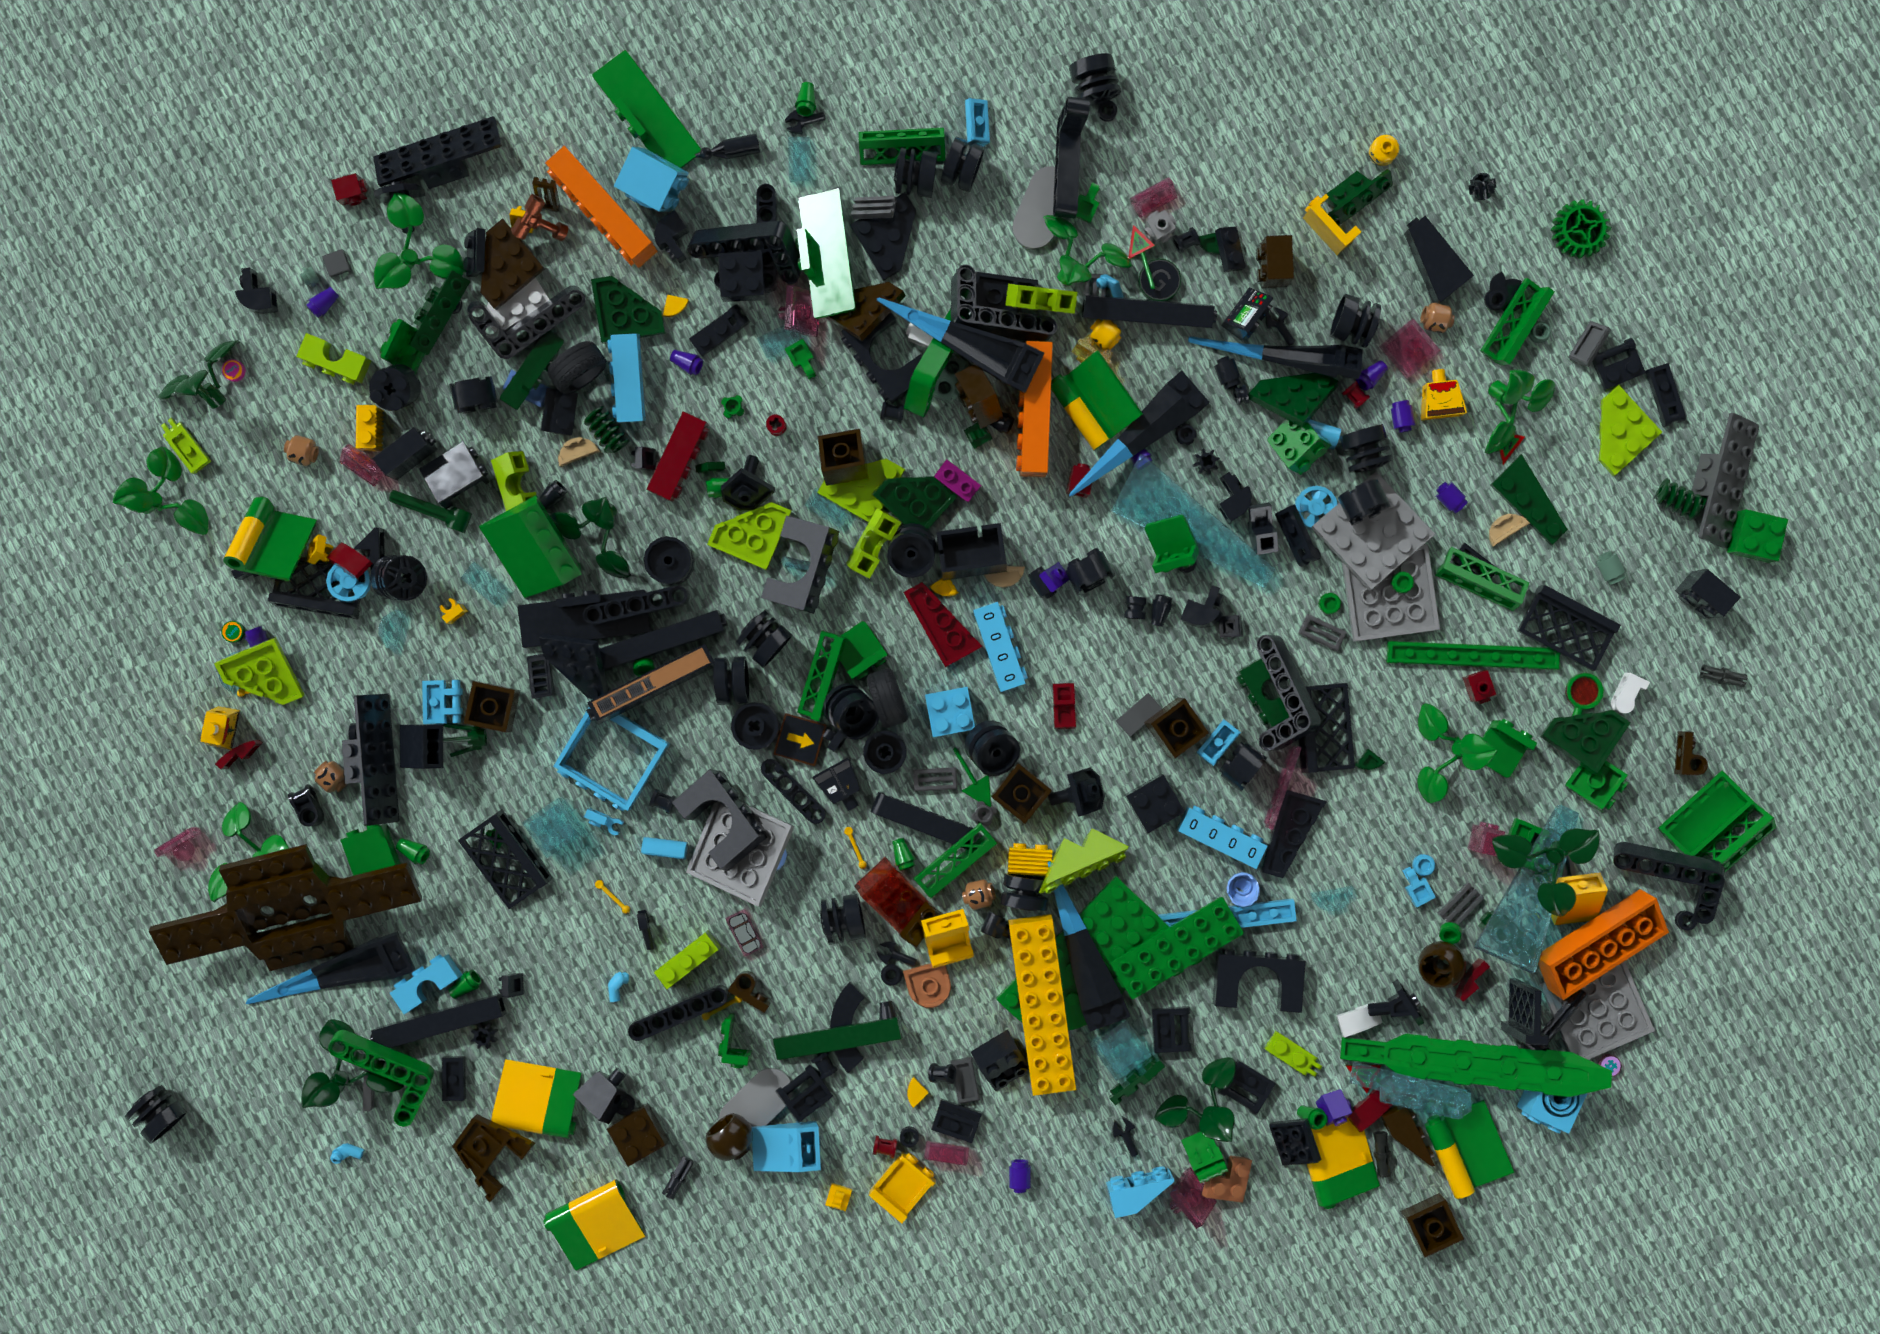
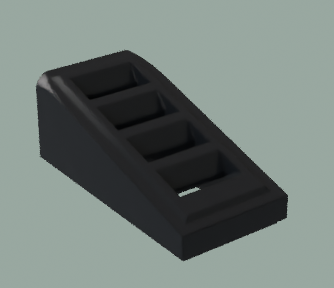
[527,654,556,699]

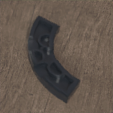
[830,981,865,1073]

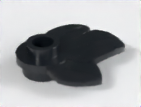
[1484,272,1522,312]

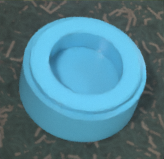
[1412,854,1435,876]

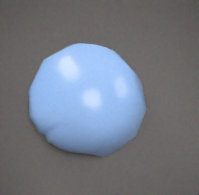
[1227,872,1260,907]

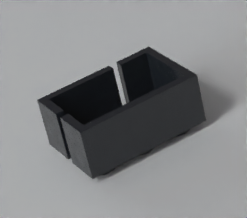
[936,523,1007,580]

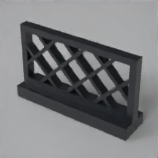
[268,556,365,620]
[1517,585,1621,671]
[1296,683,1355,773]
[458,809,553,909]
[1501,978,1548,1045]

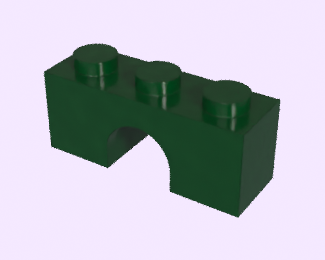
[1236,658,1289,727]

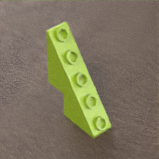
[1039,828,1129,894]

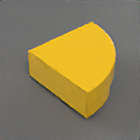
[663,294,689,317]
[929,578,959,596]
[907,1077,929,1108]

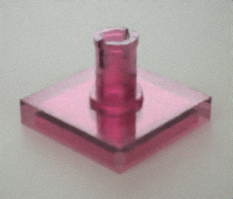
[778,285,819,337]
[1379,318,1441,379]
[1170,1167,1217,1229]

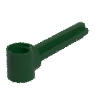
[389,490,472,533]

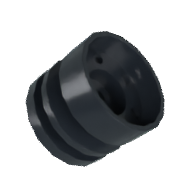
[1069,53,1121,105]
[894,148,937,198]
[1330,293,1381,348]
[1339,424,1393,473]
[370,555,427,601]
[735,610,793,668]
[823,683,879,740]
[820,893,866,945]
[125,1085,187,1144]

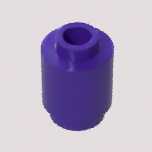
[1391,400,1415,433]
[1435,482,1468,514]
[1009,1159,1031,1193]

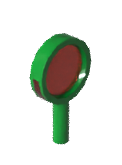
[1565,673,1604,716]

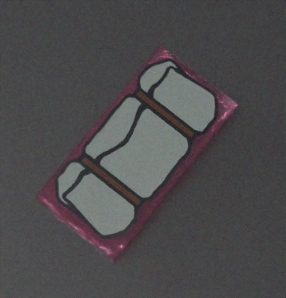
[725,908,764,957]

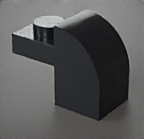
[654,209,689,263]
[235,267,278,314]
[1217,472,1252,523]
[1247,502,1278,555]
[1181,585,1224,628]

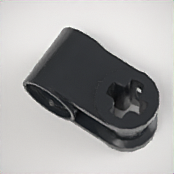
[288,784,324,827]

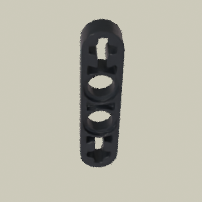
[761,759,826,824]

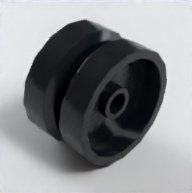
[941,136,985,192]
[887,523,936,578]
[644,536,695,586]
[713,656,750,705]
[731,702,781,750]
[964,720,1020,776]
[1000,873,1049,911]

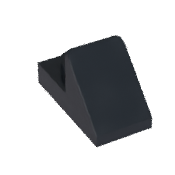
[354,528,385,570]

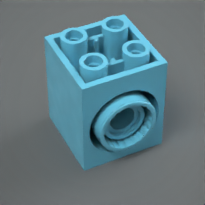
[614,147,689,212]
[1517,1090,1587,1134]

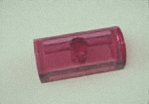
[1130,177,1177,218]
[339,444,384,486]
[924,1141,969,1166]

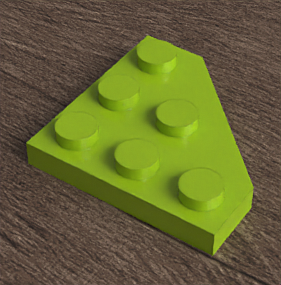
[1598,385,1662,476]
[817,458,905,523]
[707,502,792,570]
[214,637,305,705]

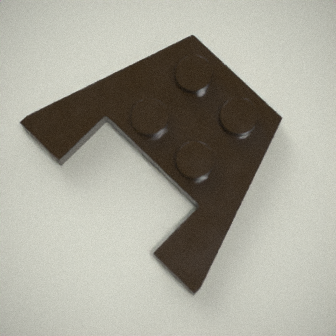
[452,1114,536,1202]

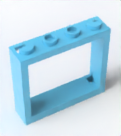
[553,708,670,811]

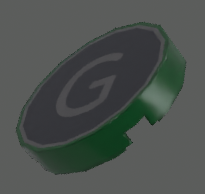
[1138,258,1181,301]

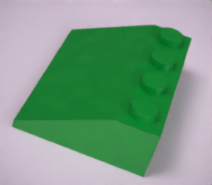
[479,495,582,598]

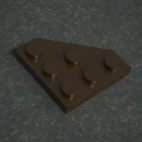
[480,218,545,310]
[825,282,906,341]

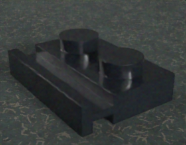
[464,228,486,277]
[540,388,578,436]
[931,1098,982,1143]

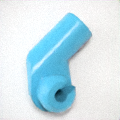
[1096,274,1124,298]
[608,972,629,1002]
[330,1143,365,1164]

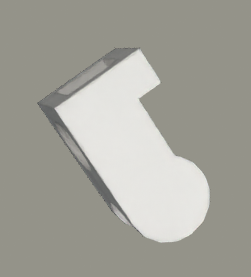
[1611,673,1650,713]

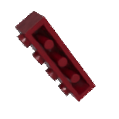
[646,411,710,502]

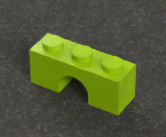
[1006,284,1077,314]
[296,333,372,385]
[491,451,537,511]
[846,508,901,579]
[654,930,721,989]

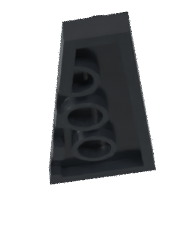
[1261,789,1327,878]

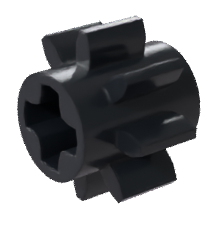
[1468,173,1497,200]
[1192,448,1220,476]
[471,1022,498,1049]

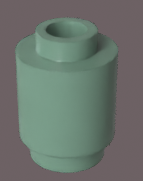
[1596,551,1626,585]

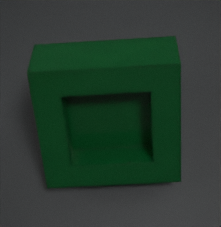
[964,423,993,449]

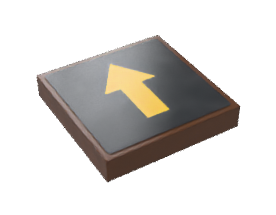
[774,713,827,766]

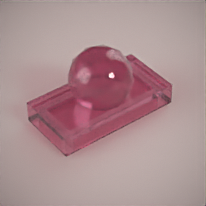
[154,827,202,861]

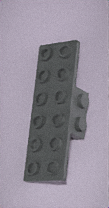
[1691,413,1759,548]

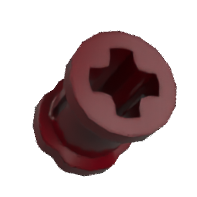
[1341,381,1370,410]
[766,414,787,436]
[872,1135,897,1158]

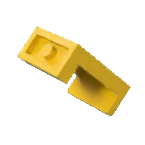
[1303,194,1361,255]
[1550,872,1608,925]
[921,909,974,968]
[869,1151,936,1224]

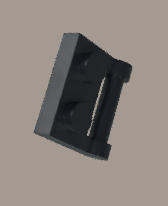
[1592,338,1646,390]
[1151,1006,1193,1053]
[1218,1060,1276,1115]
[775,1065,833,1123]

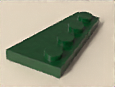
[1490,454,1568,545]

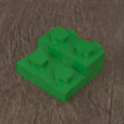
[1565,761,1629,812]

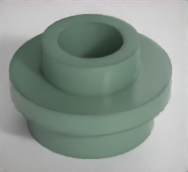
[300,267,319,288]
[1529,321,1551,343]

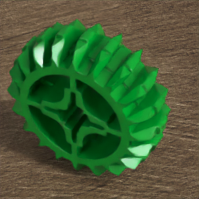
[1551,199,1612,259]

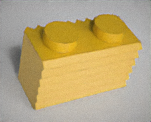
[356,405,384,451]
[1007,843,1052,876]

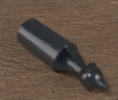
[695,133,761,160]

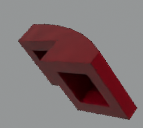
[326,542,373,579]
[1053,683,1076,730]
[215,740,263,770]
[1455,958,1490,1002]
[1348,1086,1395,1132]

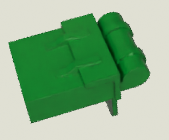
[1181,1132,1228,1183]

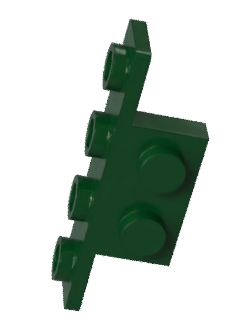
[1325,169,1393,226]
[409,270,470,355]
[500,330,564,410]

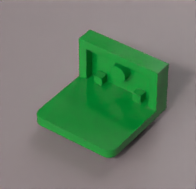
[380,319,425,374]
[1267,419,1332,475]
[1145,515,1200,573]
[830,621,888,680]
[1482,719,1537,778]
[718,1013,752,1068]

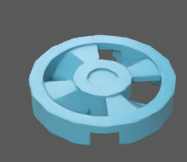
[1295,486,1337,528]
[326,565,371,603]

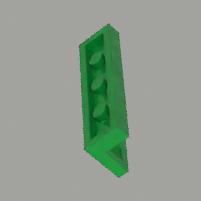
[859,128,945,165]
[1480,278,1555,365]
[1435,547,1530,611]
[797,630,847,721]
[1695,802,1776,875]
[914,823,997,899]

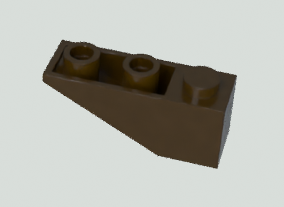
[1381,1103,1435,1167]

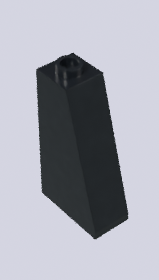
[1404,216,1474,304]

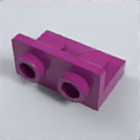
[934,459,982,502]

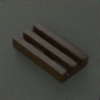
[532,177,560,212]

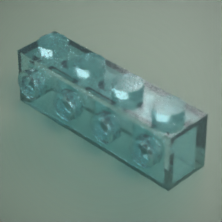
[1380,1072,1472,1120]

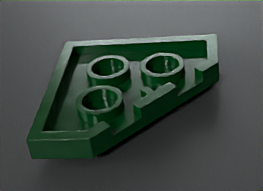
[591,276,666,344]
[1248,373,1339,427]
[872,476,958,528]
[1540,710,1631,775]
[1109,1053,1166,1106]

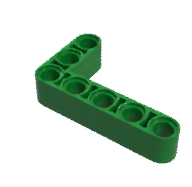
[904,308,966,418]
[328,1030,434,1127]

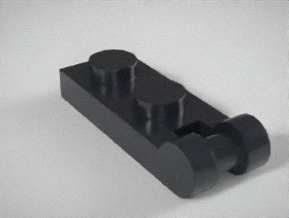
[689,304,750,357]
[1645,363,1686,427]
[1275,504,1321,567]

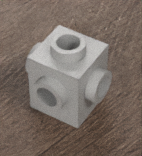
[1144,210,1177,244]

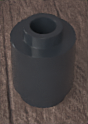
[1214,356,1241,390]
[1028,566,1057,599]

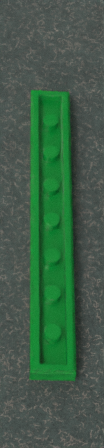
[1386,641,1560,670]

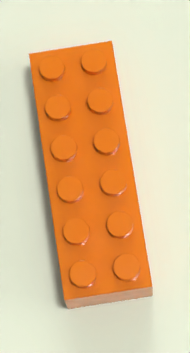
[545,146,658,268]
[1016,341,1053,477]
[1536,889,1669,1000]

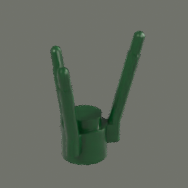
[443,723,487,757]

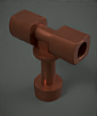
[511,194,568,241]

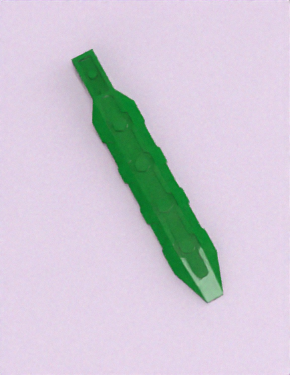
[1340,1034,1612,1097]

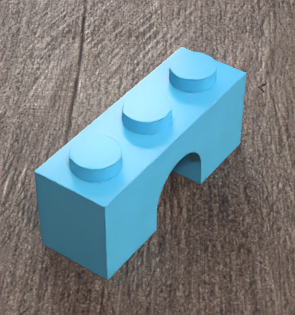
[390,954,462,1014]

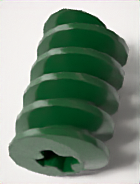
[584,406,630,454]
[1655,478,1707,521]

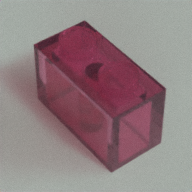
[1468,821,1506,857]

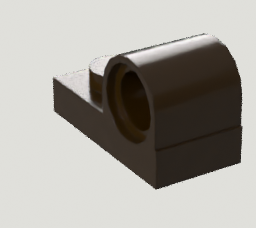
[1674,731,1708,775]
[899,901,943,948]
[728,971,771,1013]

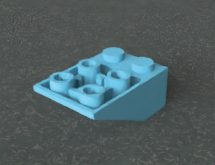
[752,1121,821,1172]
[1106,1166,1175,1218]

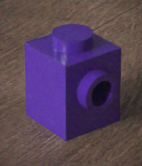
[1315,1089,1352,1126]

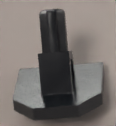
[374,181,425,234]
[721,455,775,511]
[1048,767,1105,817]
[1367,979,1424,1026]

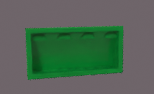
[1658,770,1754,856]

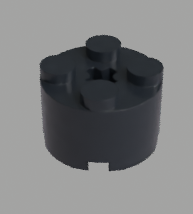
[369,364,421,411]
[449,376,498,414]
[1338,479,1390,526]
[1065,548,1115,595]
[863,730,907,774]
[1219,742,1268,792]

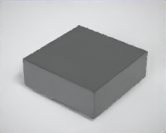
[322,249,351,278]

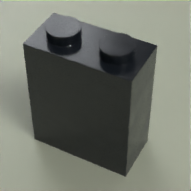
[372,427,437,480]
[400,724,444,769]

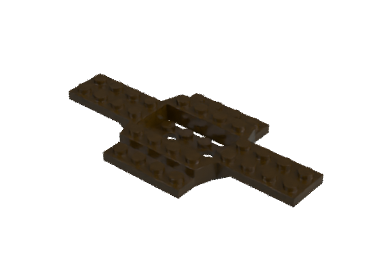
[149,844,422,971]

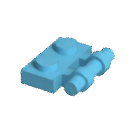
[422,680,463,724]

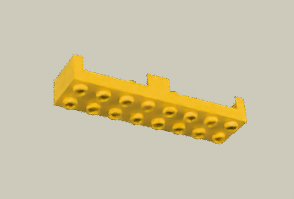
[1008,914,1076,1096]

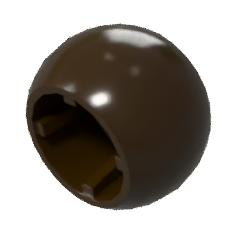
[1418,941,1466,989]
[706,1113,753,1161]

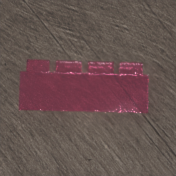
[1264,746,1301,830]

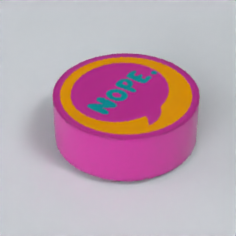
[222,359,246,382]

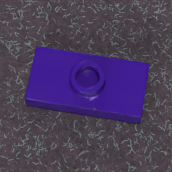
[1039,562,1069,592]

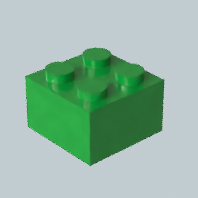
[1727,509,1788,563]

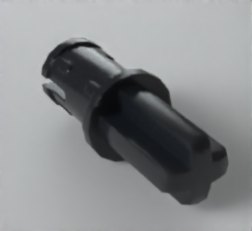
[662,1156,694,1199]

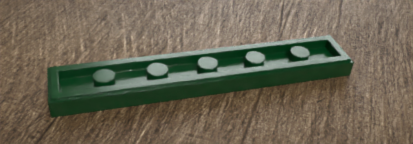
[773,1016,903,1060]

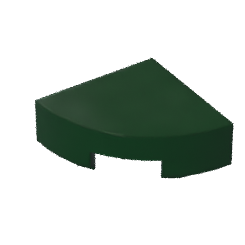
[1199,233,1220,255]
[695,462,726,474]
[1355,749,1385,770]

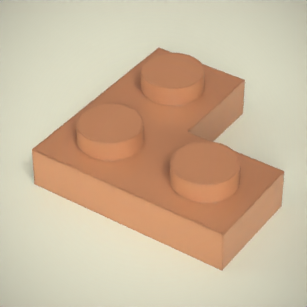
[1202,1155,1252,1203]

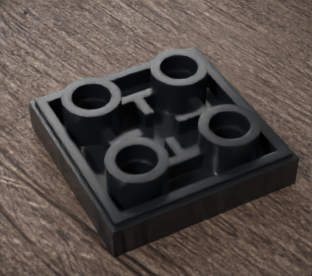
[1269,1118,1321,1166]

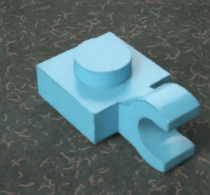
[584,808,624,835]
[1402,867,1436,907]

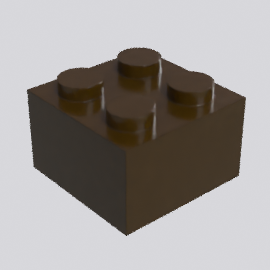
[1256,235,1294,288]
[955,364,1004,429]
[818,429,869,486]
[463,681,521,733]
[1144,697,1209,759]
[991,762,1052,824]
[607,1103,669,1167]
[1400,1193,1464,1258]

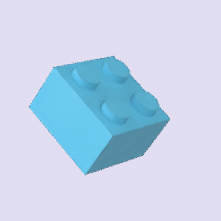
[925,687,975,737]

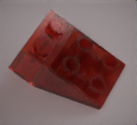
[854,856,932,934]

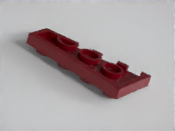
[903,582,983,667]

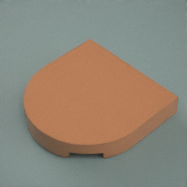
[903,963,951,1008]

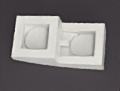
[1336,1002,1383,1037]

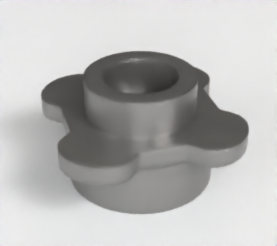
[972,801,996,826]

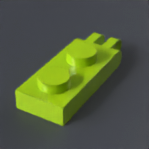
[161,417,211,474]
[1264,1031,1323,1077]

